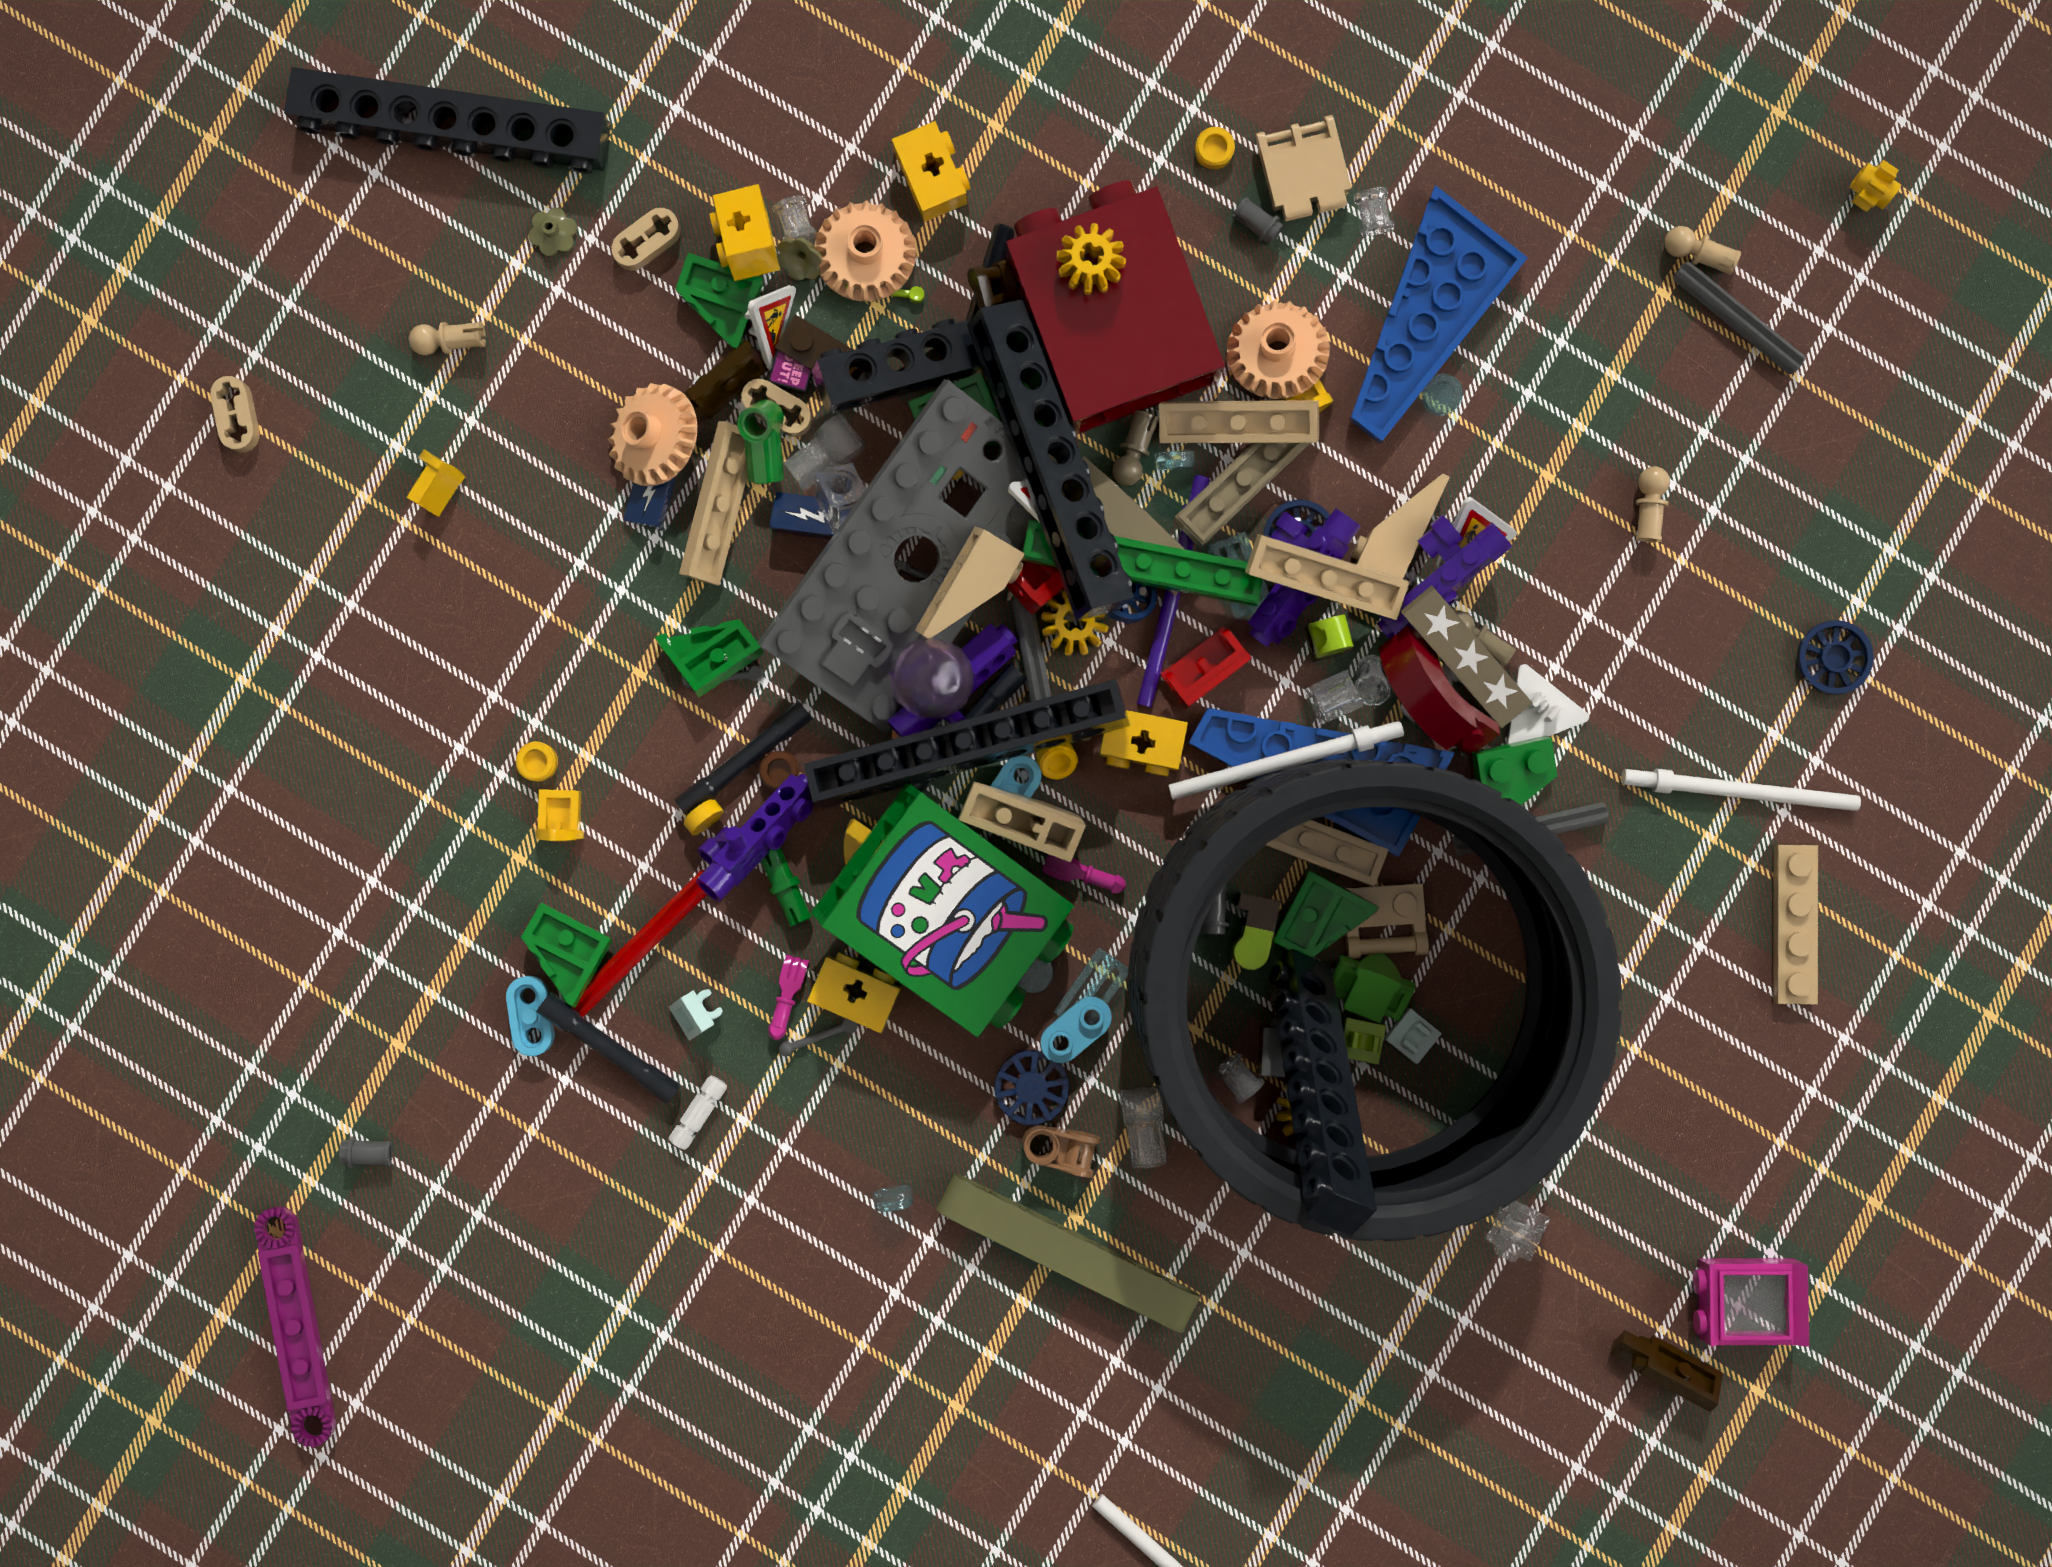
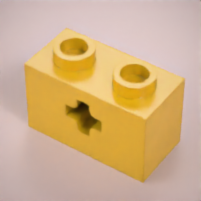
[892,121,971,222]
[709,184,780,281]
[1099,710,1188,777]
[807,952,902,1033]

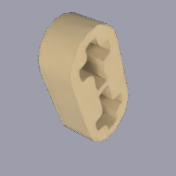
[611,208,681,271]
[211,376,260,453]
[741,379,812,437]

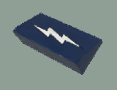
[623,475,677,531]
[769,492,855,539]

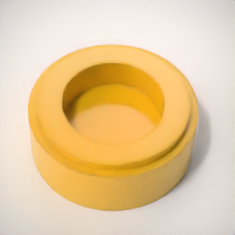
[1195,127,1235,170]
[516,741,558,782]
[1036,743,1078,780]
[684,799,724,836]

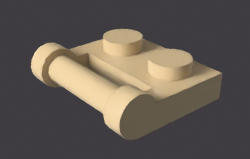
[1345,883,1429,960]

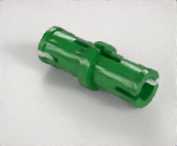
[761,847,813,927]

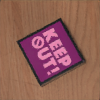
[768,350,813,395]

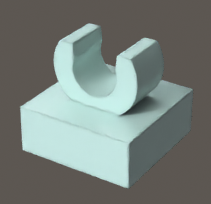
[669,989,723,1041]
[1384,1008,1442,1064]

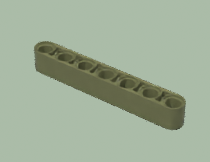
[936,1173,1201,1333]

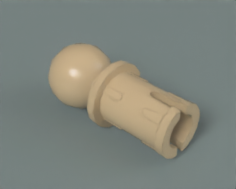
[1664,226,1741,275]
[408,321,486,356]
[1636,466,1670,543]

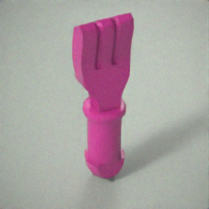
[1042,854,1126,893]
[768,955,810,1040]

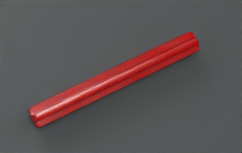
[566,870,707,1017]

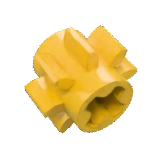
[1849,160,1901,212]

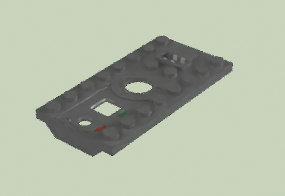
[757,379,1038,734]

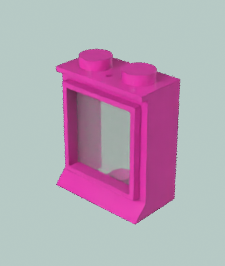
[1692,1258,1809,1347]

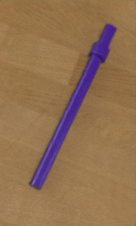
[1137,475,1210,708]

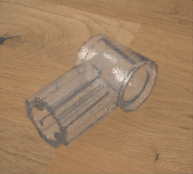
[783,414,866,491]
[1119,1086,1166,1168]

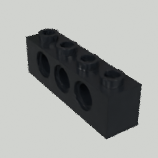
[812,319,982,416]

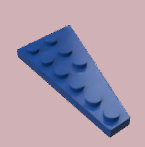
[1349,185,1528,444]
[1188,708,1455,857]

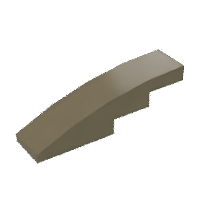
[1082,456,1185,596]

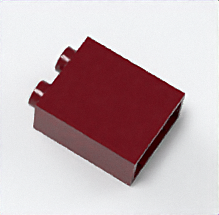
[1006,180,1225,435]

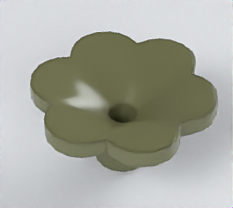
[528,207,578,257]
[777,237,822,281]

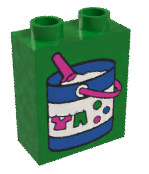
[811,783,1074,1037]

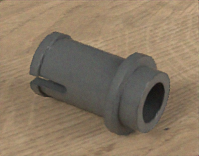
[1232,197,1284,245]
[1201,887,1229,935]
[339,1136,393,1169]

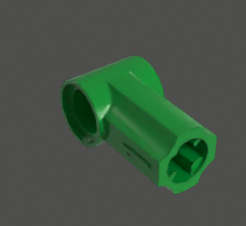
[737,399,784,484]

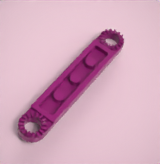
[254,1206,336,1447]

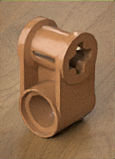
[1022,1124,1101,1178]

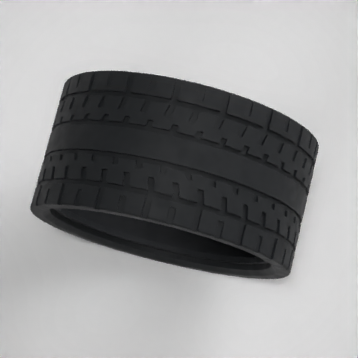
[1128,760,1622,1241]

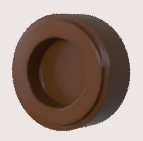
[760,751,800,790]

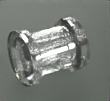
[1353,187,1395,237]
[772,196,817,242]
[1354,654,1390,706]
[1212,1051,1265,1105]

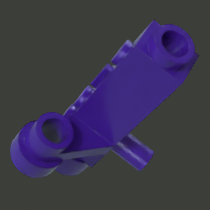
[1247,508,1361,647]
[1377,514,1513,639]
[887,623,1017,737]
[696,774,814,902]

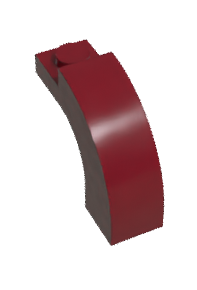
[1379,625,1500,756]

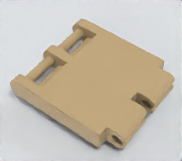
[1255,115,1352,222]

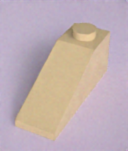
[1350,474,1450,579]
[915,526,1024,639]
[958,782,1086,862]

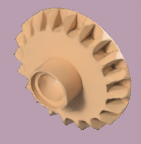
[814,200,916,302]
[1227,300,1330,399]
[607,383,697,486]

